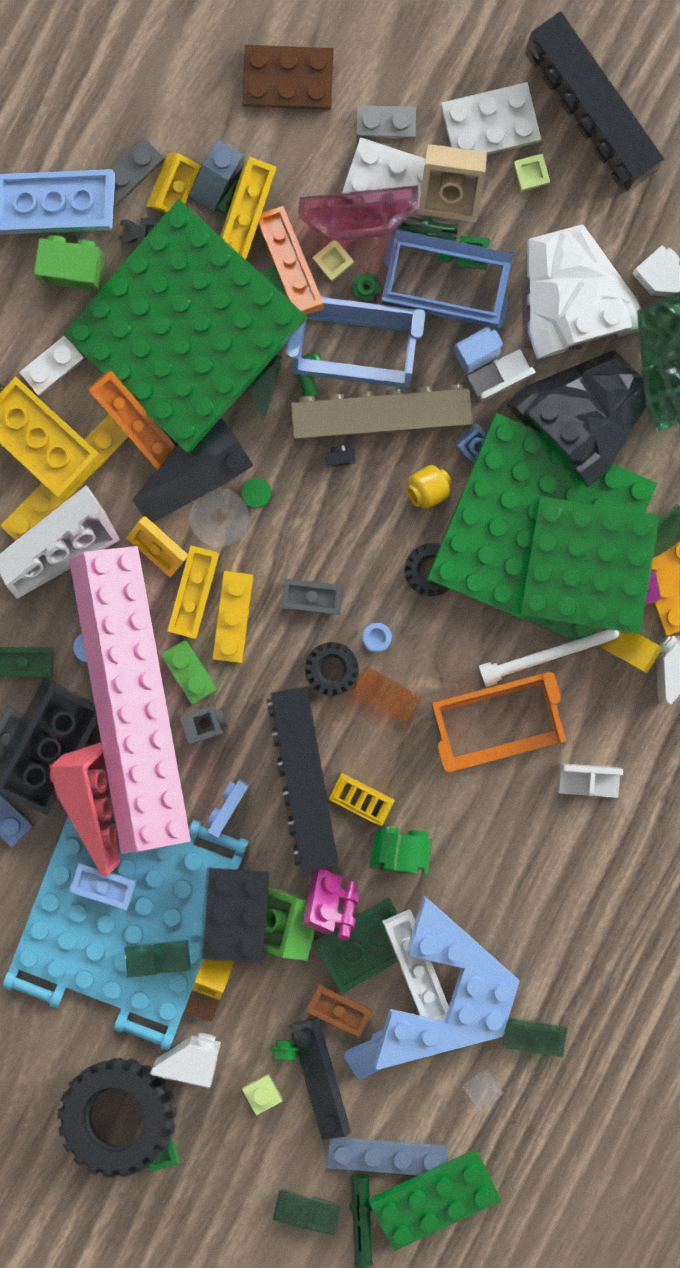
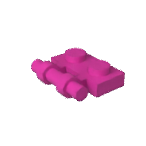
[303,869,359,940]

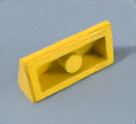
[146,152,201,215]

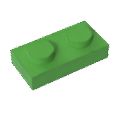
[161,639,217,705]

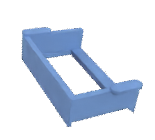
[381,229,513,329]
[287,297,425,388]

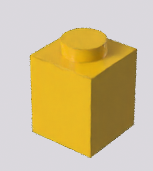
[192,959,235,1000]

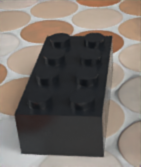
[0,677,98,816]

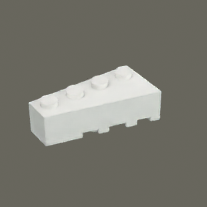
[0,485,120,599]

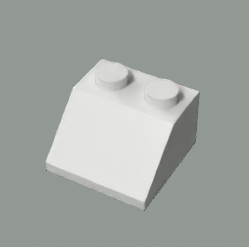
[656,636,680,705]
[151,1033,221,1088]

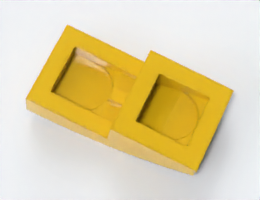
[597,631,662,673]

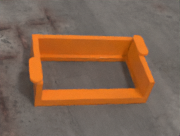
[431,672,566,773]

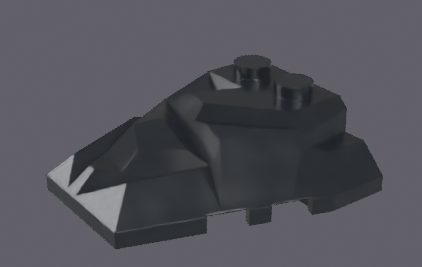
[507,350,655,488]

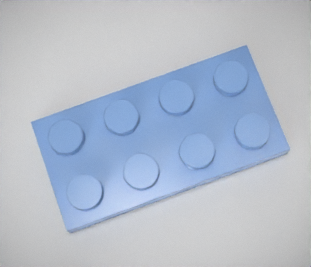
[0,169,115,235]

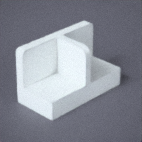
[467,349,535,403]
[558,763,623,798]

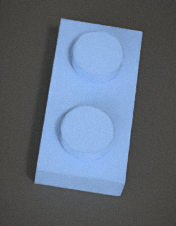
[206,779,249,838]
[69,862,137,910]

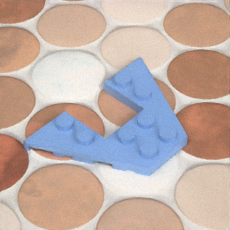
[373,896,520,1070]

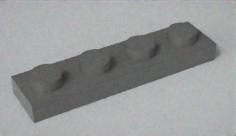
[71,137,165,240]

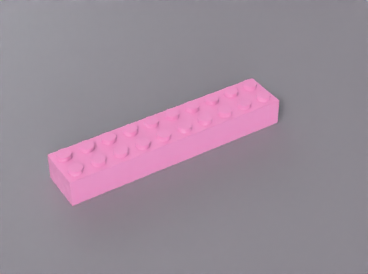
[69,546,191,854]

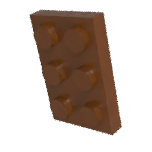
[242,45,333,110]

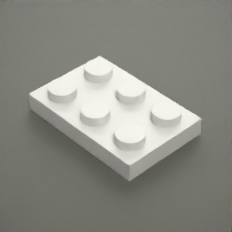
[441,82,541,155]

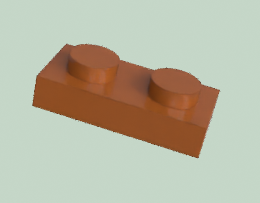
[306,984,373,1038]

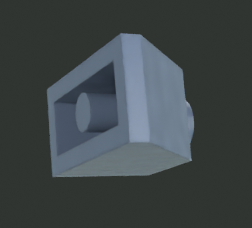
[189,139,245,212]

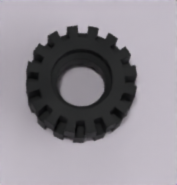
[404,543,449,597]
[305,642,359,696]

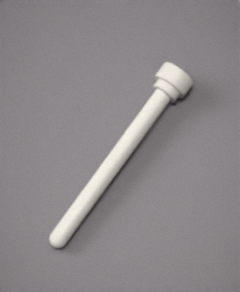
[479,629,619,688]

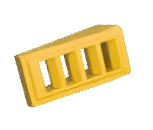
[329,773,395,826]

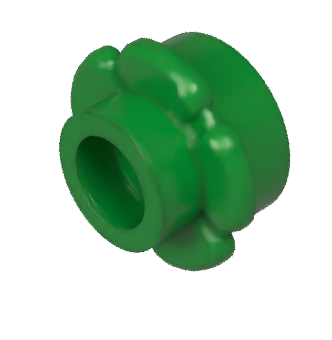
[352,273,381,302]
[270,1040,299,1060]

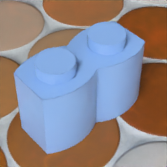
[453,327,503,374]

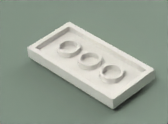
[342,137,458,225]

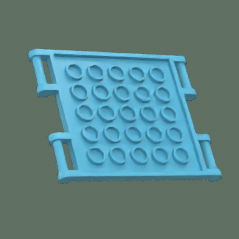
[2,813,249,1051]

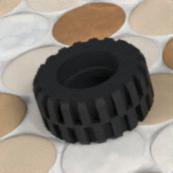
[57,1058,177,1178]

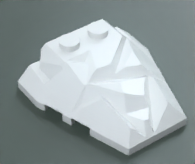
[527,224,647,360]

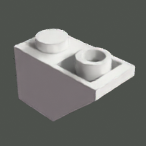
[632,245,680,297]

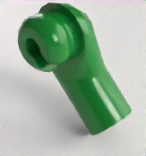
[298,353,322,396]

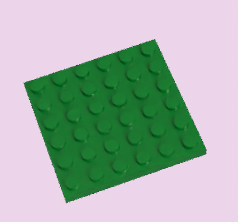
[63,199,308,453]
[426,413,657,641]

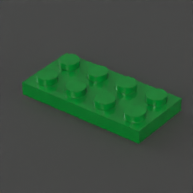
[369,1148,501,1251]

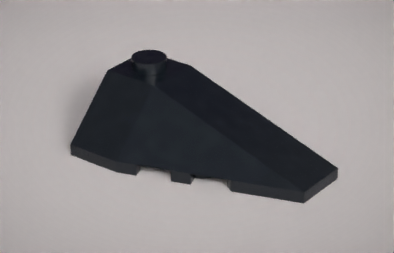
[132,418,254,523]

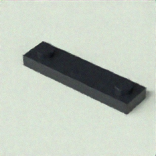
[289,1018,352,1139]

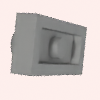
[356,105,416,139]

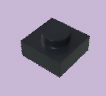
[325,445,356,468]

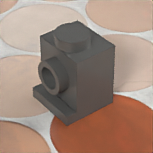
[179,705,227,744]

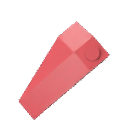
[50,742,120,876]

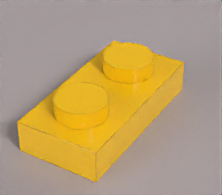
[126,516,189,578]

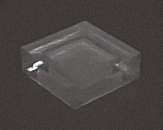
[462,1068,504,1111]

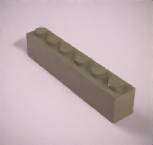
[291,384,473,441]

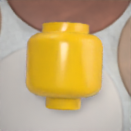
[406,465,452,509]

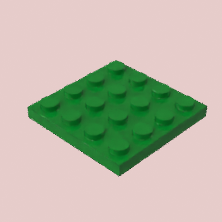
[521,496,660,634]

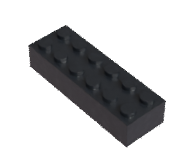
[526,11,665,192]
[266,686,338,872]

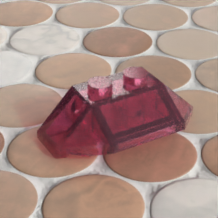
[298,185,419,241]

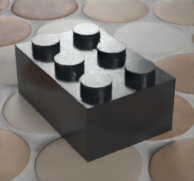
[199,867,270,963]

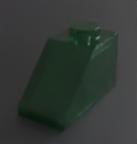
[246,355,283,417]

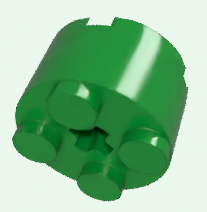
[369,826,433,875]

